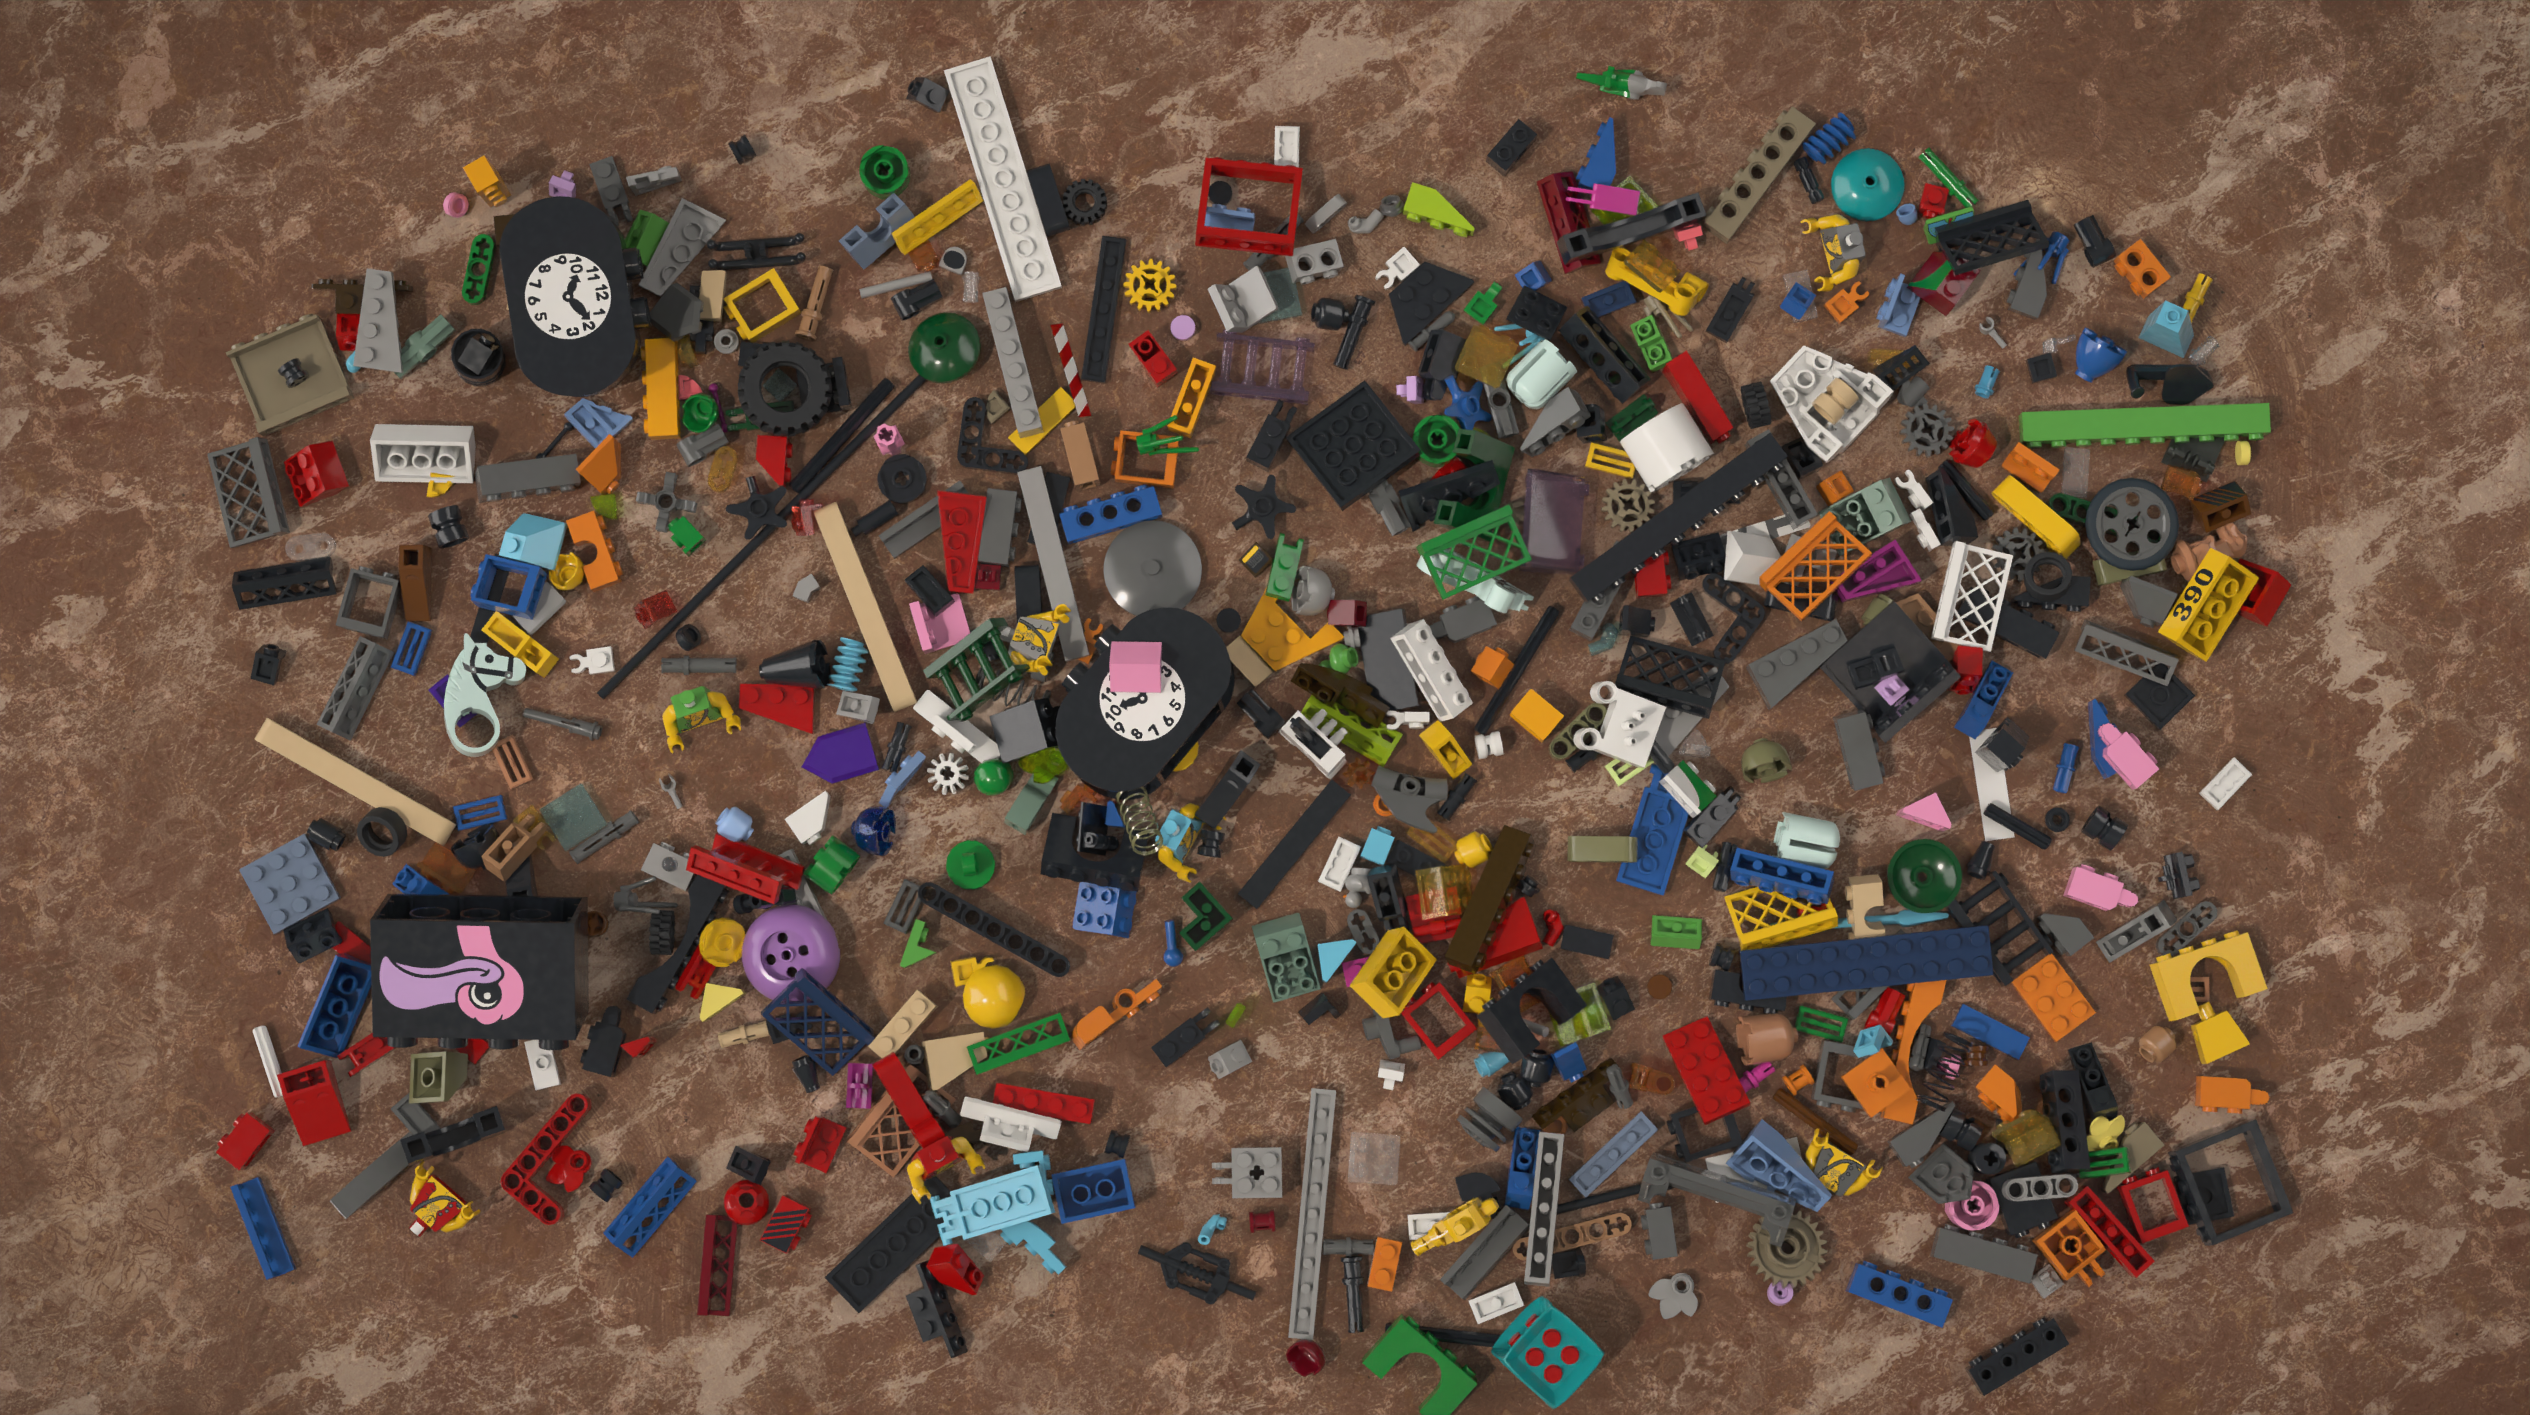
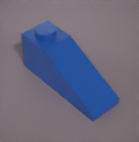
[1549,1042,1587,1083]

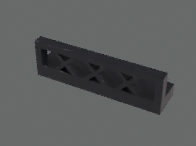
[232,557,337,610]

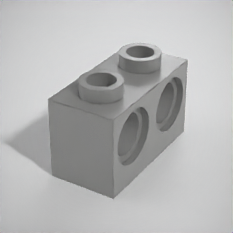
[1285,239,1344,285]

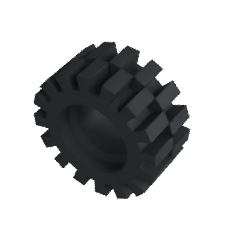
[1063,179,1107,226]
[1741,381,1771,429]
[649,910,675,955]

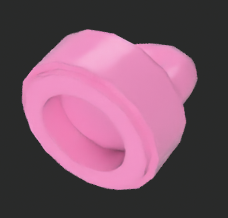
[443,192,469,218]
[1937,1054,1962,1080]

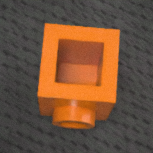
[1471,646,1514,689]

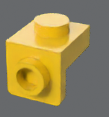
[1463,973,1492,1014]

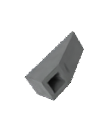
[2006,239,2047,320]
[1520,387,1591,457]

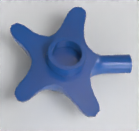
[1444,375,1492,430]

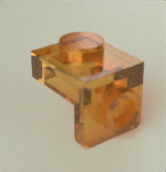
[2161,464,2202,500]
[1059,784,1098,815]

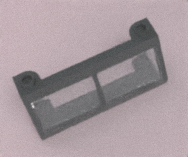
[1638,1152,1796,1247]

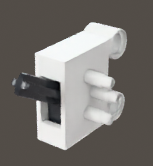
[1573,681,1675,774]
[1279,709,1347,780]

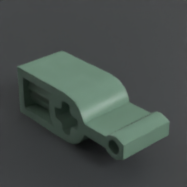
[1004,766,1058,835]

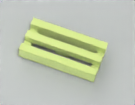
[1604,759,1654,787]

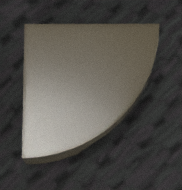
[986,390,1011,425]

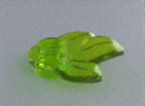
[1018,747,1068,784]

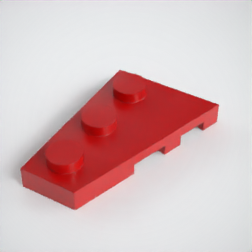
[739,684,815,734]

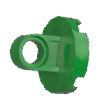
[946,840,996,890]

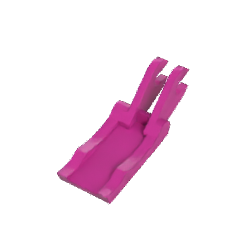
[1566,184,1640,215]

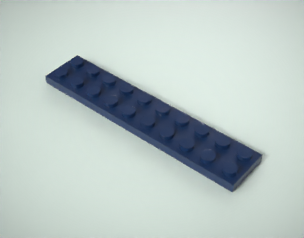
[1739,925,1993,1001]

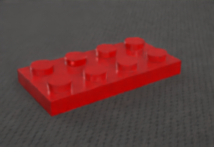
[1662,1016,1750,1125]

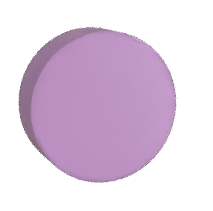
[1171,315,1195,341]

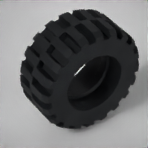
[738,340,832,437]

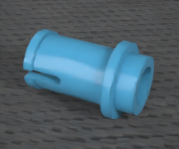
[1974,365,2000,399]

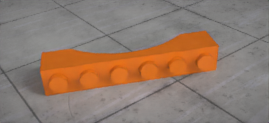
[1880,980,1946,1125]

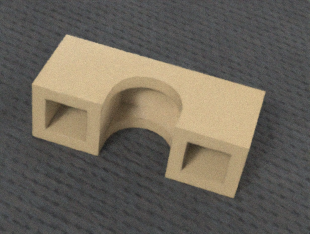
[1845,874,1885,939]
[868,990,938,1058]

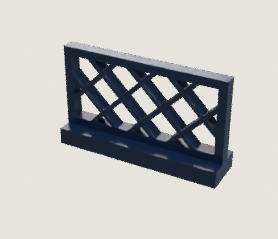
[761,968,875,1076]

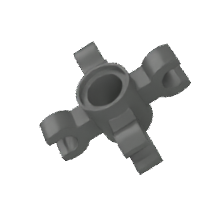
[636,472,697,533]

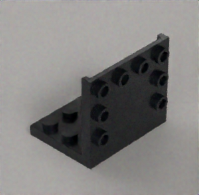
[1819,600,1961,743]

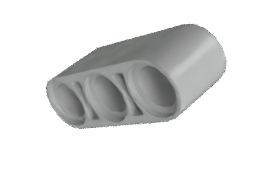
[2002,1174,2078,1201]

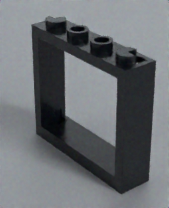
[2168,1119,2293,1246]

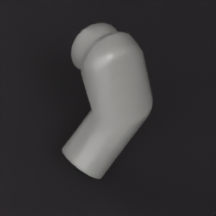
[1348,209,1384,234]

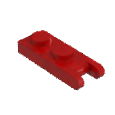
[675,945,716,999]
[337,1033,395,1077]

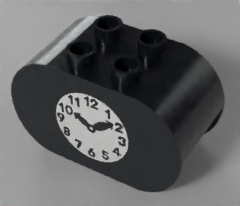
[500,196,652,397]
[1056,608,1235,800]

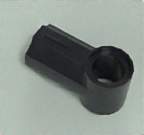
[2073,215,2116,268]
[891,279,943,321]
[1237,689,1286,739]

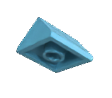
[1317,939,1357,983]

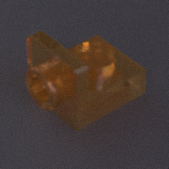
[908,239,940,273]

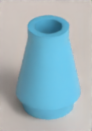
[1474,1049,1510,1077]

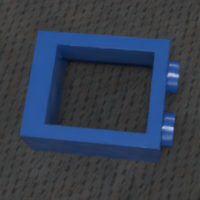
[471,554,547,620]

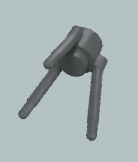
[613,876,678,914]

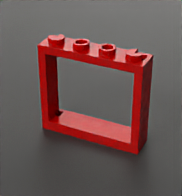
[1195,157,1303,256]

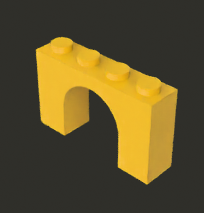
[2150,930,2268,1021]

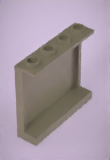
[225,314,354,436]

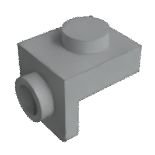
[1208,1040,1252,1079]

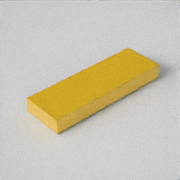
[1008,387,1076,455]

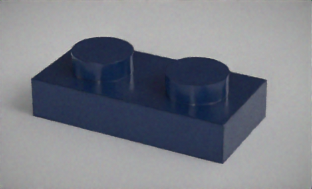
[1581,281,1636,318]

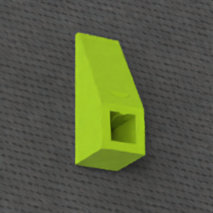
[1403,182,1475,237]

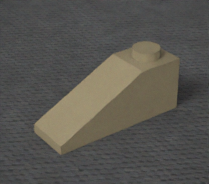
[2101,1121,2164,1193]

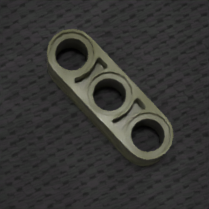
[2092,551,2167,586]
[1548,703,1607,761]
[1567,836,1638,863]

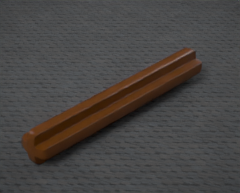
[1773,1088,1858,1156]

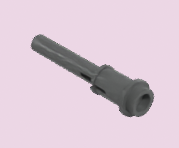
[523,708,602,741]

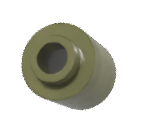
[1861,594,1893,626]

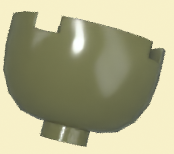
[1741,738,1792,783]

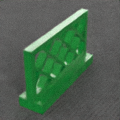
[1416,505,1532,600]

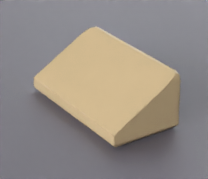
[699,270,727,322]
[1226,636,1273,688]

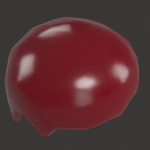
[1286,1339,1326,1377]

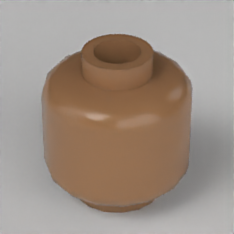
[2139,1026,2176,1063]

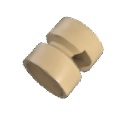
[1812,378,1859,425]

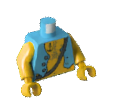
[1155,803,1226,883]

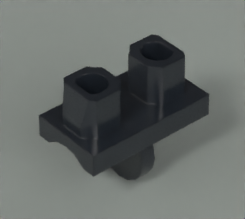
[2157,852,2200,899]

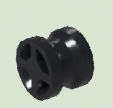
[728,134,757,165]
[278,358,309,388]
[1709,942,1736,972]
[1104,1130,1131,1159]

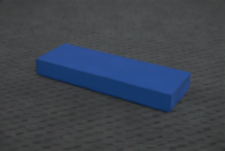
[1951,1004,2030,1060]

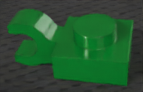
[1463,281,1502,326]

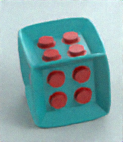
[1491,1296,1605,1409]

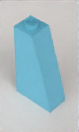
[2139,300,2194,358]

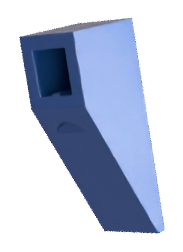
[1576,117,1616,190]
[1954,660,2013,739]
[2088,699,2120,779]
[1504,1127,1540,1210]

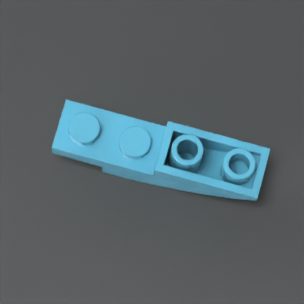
[1000,1221,1067,1275]

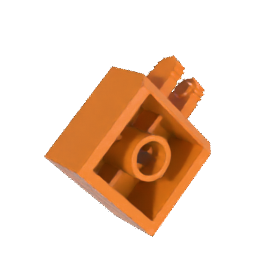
[2032,1209,2106,1287]

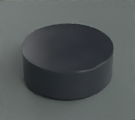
[1208,181,1232,205]
[1216,608,1241,633]

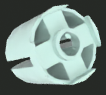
[1506,339,1577,409]
[1772,812,1840,869]

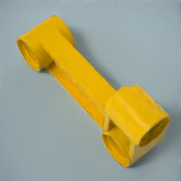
[1605,248,1709,316]

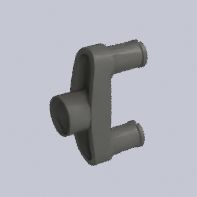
[1362,1009,1421,1060]

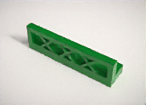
[967,1013,1070,1075]

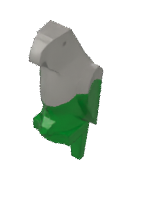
[1576,66,1667,100]

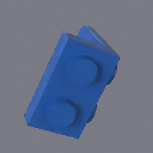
[1073,882,1136,939]

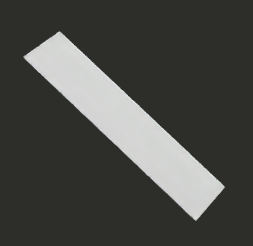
[1969,728,2015,841]

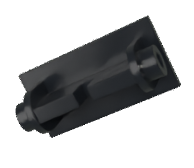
[1670,592,1714,647]

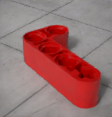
[872,1052,946,1148]

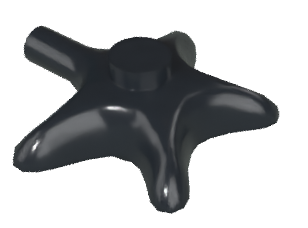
[1232,475,1296,539]
[726,476,787,540]

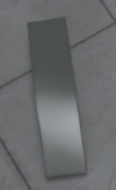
[330,1132,412,1219]

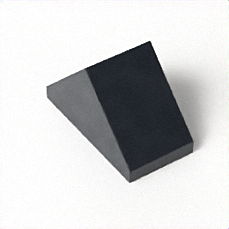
[1781,437,1823,480]

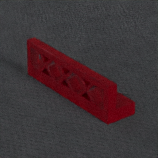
[1537,171,1601,274]
[697,1214,738,1316]

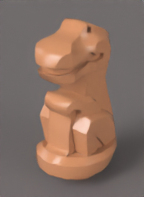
[2171,522,2247,581]

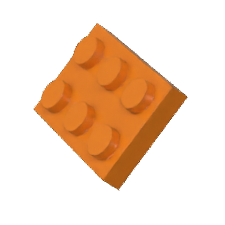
[2011,954,2096,1042]

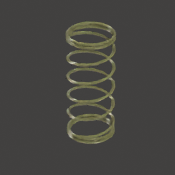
[1116,786,1163,855]

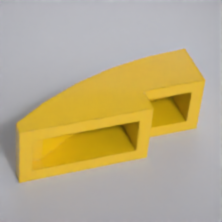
[482,612,559,678]

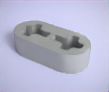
[1305,194,1347,234]

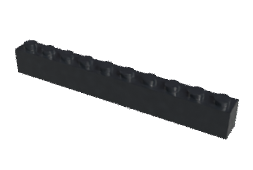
[1569,433,1788,604]

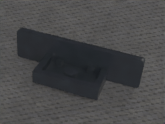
[906,1260,968,1358]

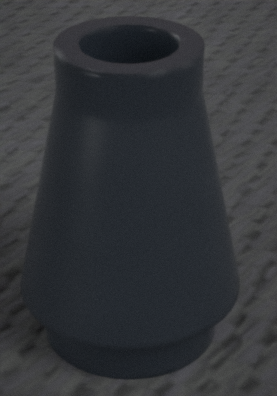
[1966,841,1995,880]
[792,1055,820,1093]

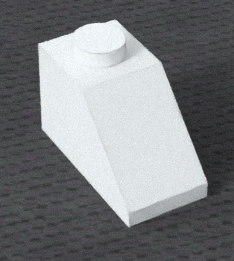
[785,791,831,845]

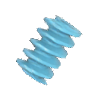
[827,637,869,692]

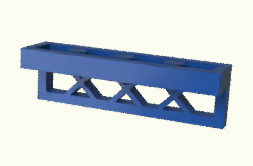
[603,1156,697,1258]
[230,1177,296,1280]

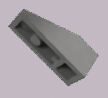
[2096,900,2177,963]
[1887,1101,1955,1168]

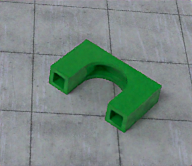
[1362,1314,1478,1415]

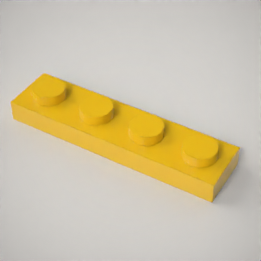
[891,179,983,255]

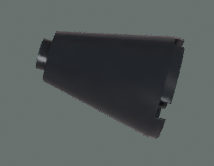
[759,640,830,689]

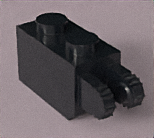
[1418,330,1467,401]
[1246,399,1298,472]
[1367,863,1409,932]
[580,1005,627,1077]
[1151,1007,1220,1068]

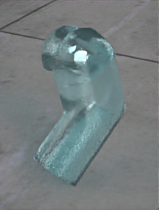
[1588,623,1618,656]

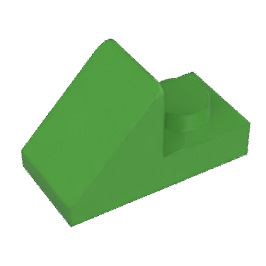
[900,919,937,968]

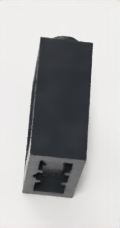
[1666,1106,1743,1162]

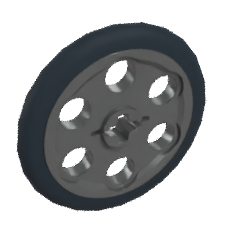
[2085,478,2179,571]

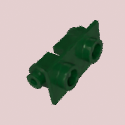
[1605,394,1659,442]

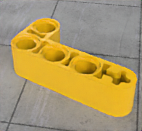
[1991,475,2081,559]

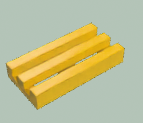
[1585,442,1635,479]

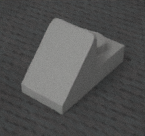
[836,691,880,724]

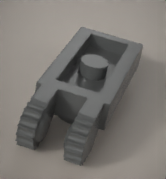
[589,156,633,226]

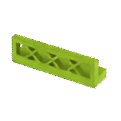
[1301,695,1403,767]

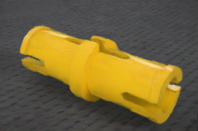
[2182,273,2213,324]

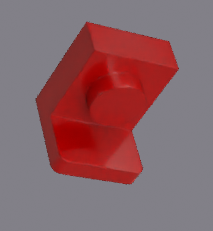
[1917,183,1949,219]
[336,314,360,351]

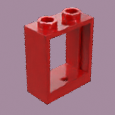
[1400,982,1477,1060]
[2117,1167,2189,1243]

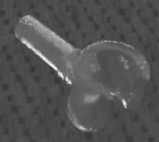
[2042,334,2076,354]

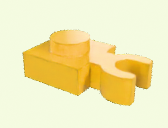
[950,956,994,987]

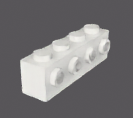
[1390,619,1473,722]

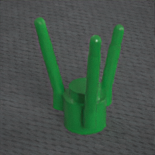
[1136,415,1199,456]

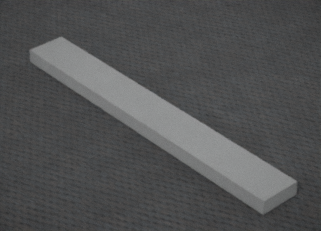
[1017,466,1090,662]

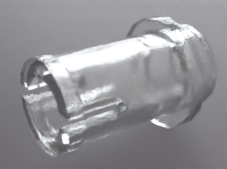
[962,271,981,303]
[2188,336,2220,367]

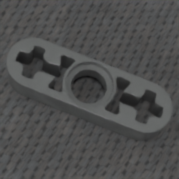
[2156,901,2217,956]

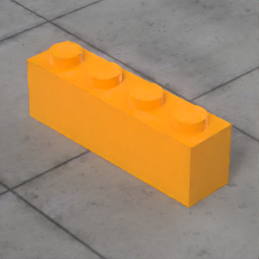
[641,338,681,440]

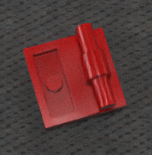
[1405,887,1461,944]

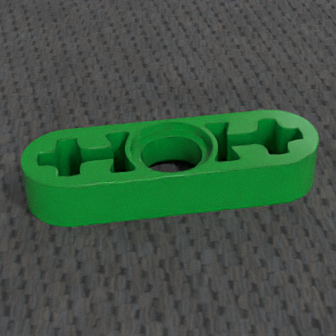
[462,234,496,305]

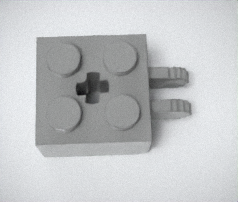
[1212,1147,1282,1198]

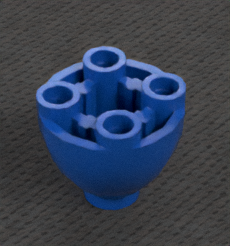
[2075,327,2127,383]

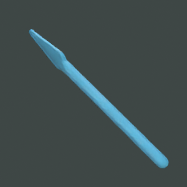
[1770,910,1949,929]

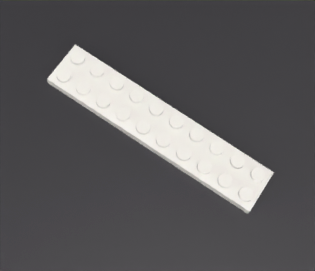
[944,56,1062,302]

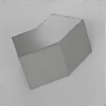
[793,574,821,603]

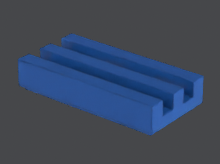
[391,621,433,676]
[453,795,508,831]

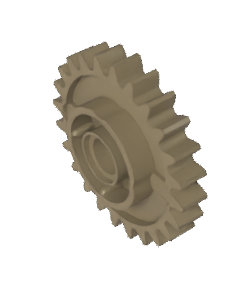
[1746,1211,1827,1289]

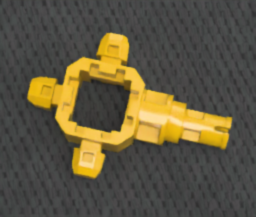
[1411,1197,1499,1256]

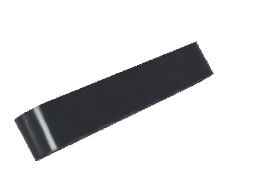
[918,882,1070,977]

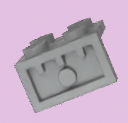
[1208,266,1279,333]

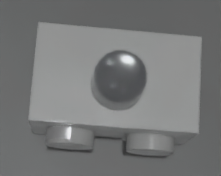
[641,842,697,892]

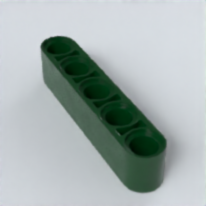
[2046,493,2160,544]

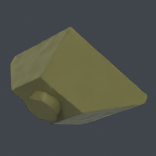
[409,1051,468,1104]

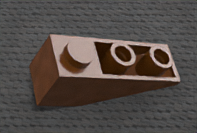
[399,545,432,621]

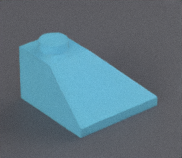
[499,513,568,571]

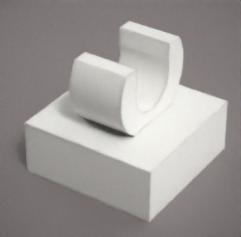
[1378,1060,1405,1090]

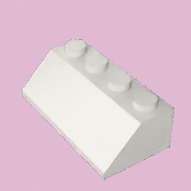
[370,424,476,483]

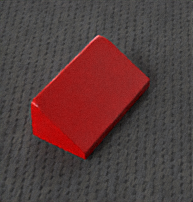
[620,1037,657,1058]

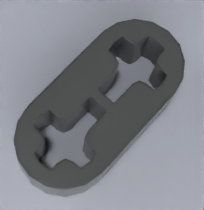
[1347,909,1379,954]

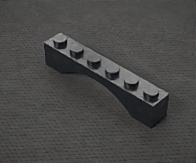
[1557,193,1706,265]
[627,875,730,1014]

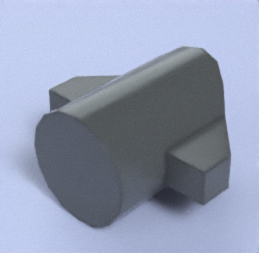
[1897,376,1930,407]

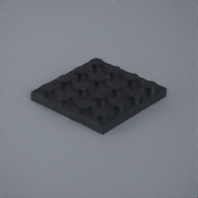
[1286,380,1422,511]

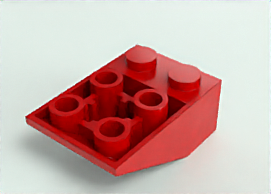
[277,1060,352,1146]

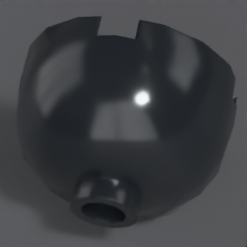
[450,824,500,870]

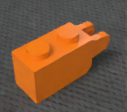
[2195,1076,2270,1114]

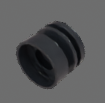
[451,329,506,387]

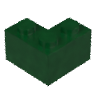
[1179,881,1233,952]

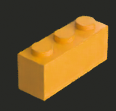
[463,156,511,207]
[1167,358,1217,439]

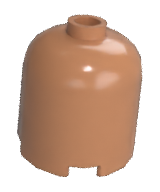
[1736,1014,1798,1065]

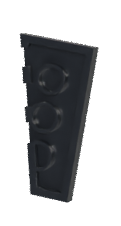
[1399,460,1500,532]

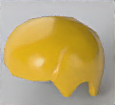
[548,552,585,590]

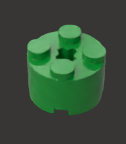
[859,145,910,200]
[1412,415,1460,468]
[803,835,860,895]

